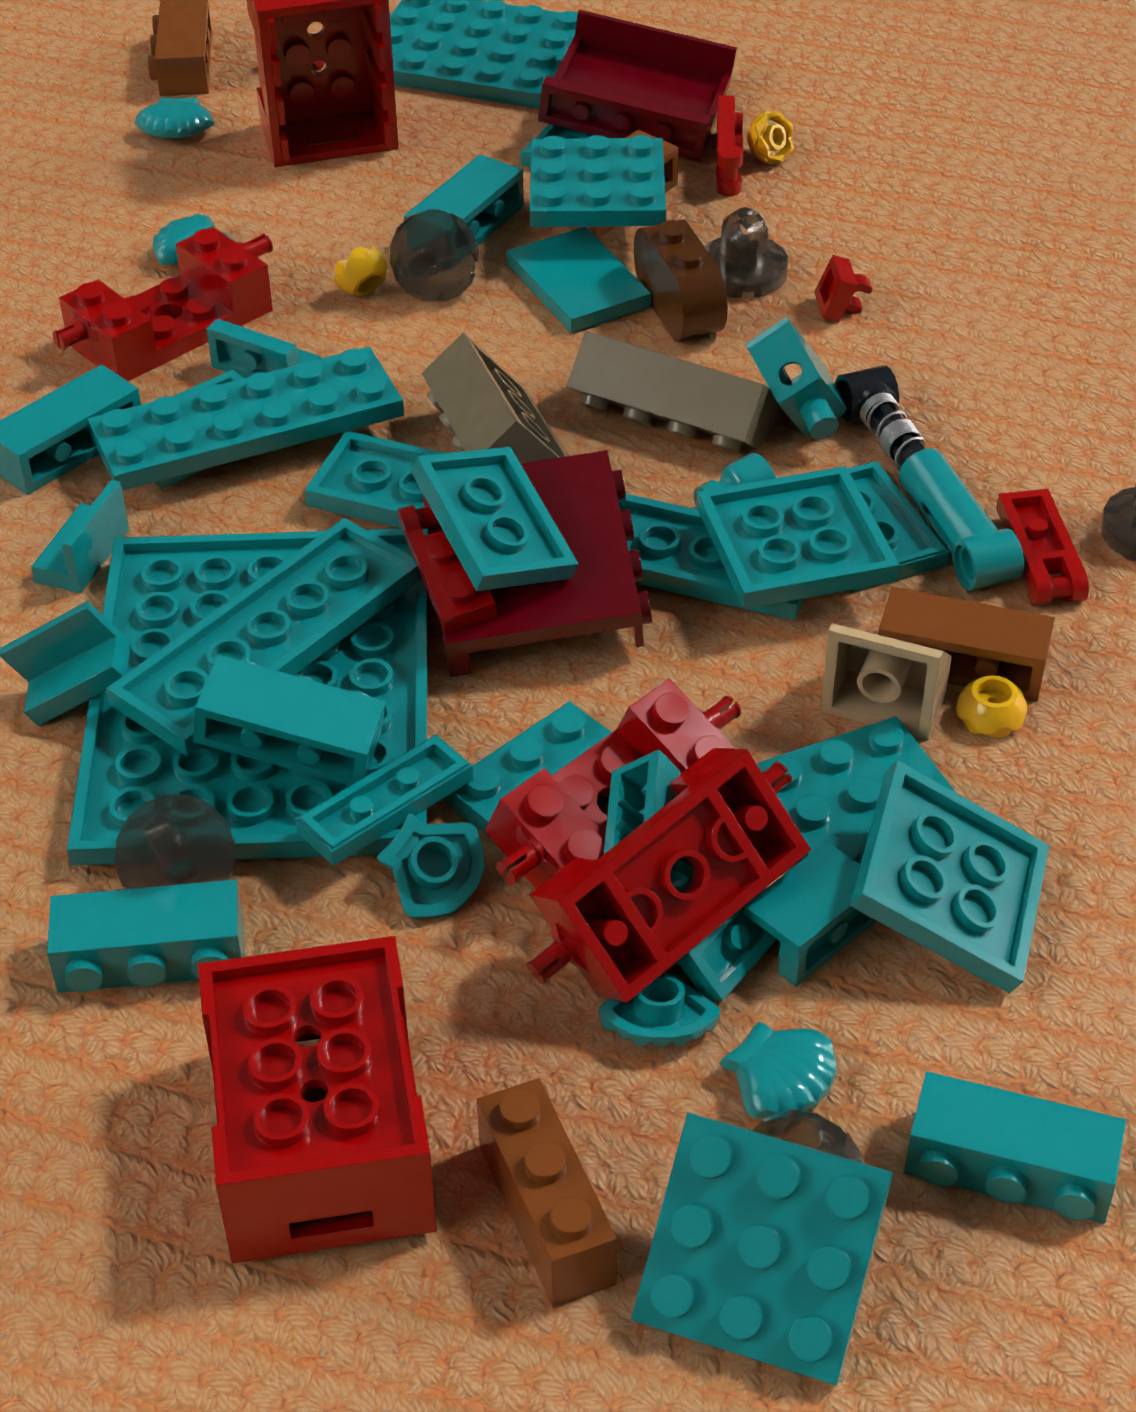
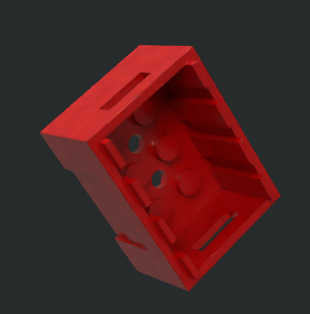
[246,0,399,167]
[198,936,437,1264]

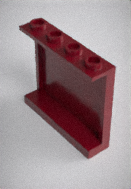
[538,9,737,161]
[422,450,652,677]

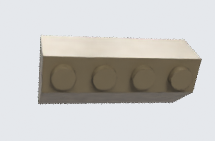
[567,331,785,453]
[422,333,568,464]

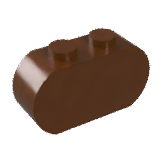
[633,219,728,341]

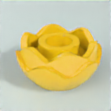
[747,111,794,164]
[333,246,387,296]
[956,675,1027,739]

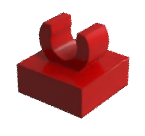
[814,255,873,323]

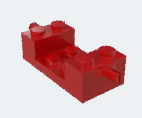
[53,226,273,381]
[485,678,741,889]
[526,747,811,1003]

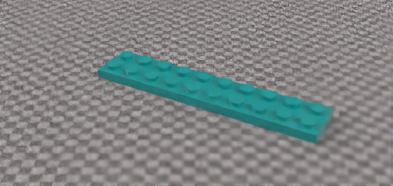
[304,431,805,621]

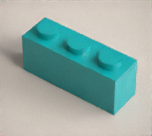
[403,154,524,269]
[0,364,141,495]
[193,654,386,786]
[47,879,244,993]
[904,1071,1127,1224]

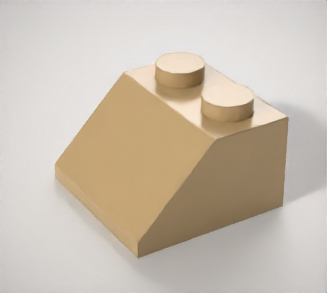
[820,623,952,740]

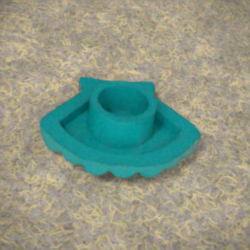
[135,97,215,139]
[153,214,233,265]
[377,813,485,920]
[599,971,721,1047]
[719,1022,836,1119]

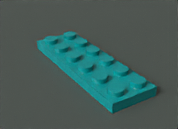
[87,346,404,491]
[106,518,422,756]

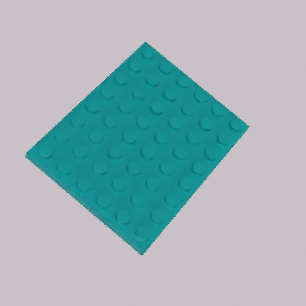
[67,528,428,865]

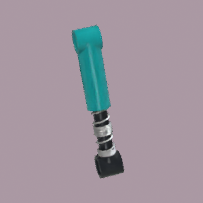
[835,365,1024,591]

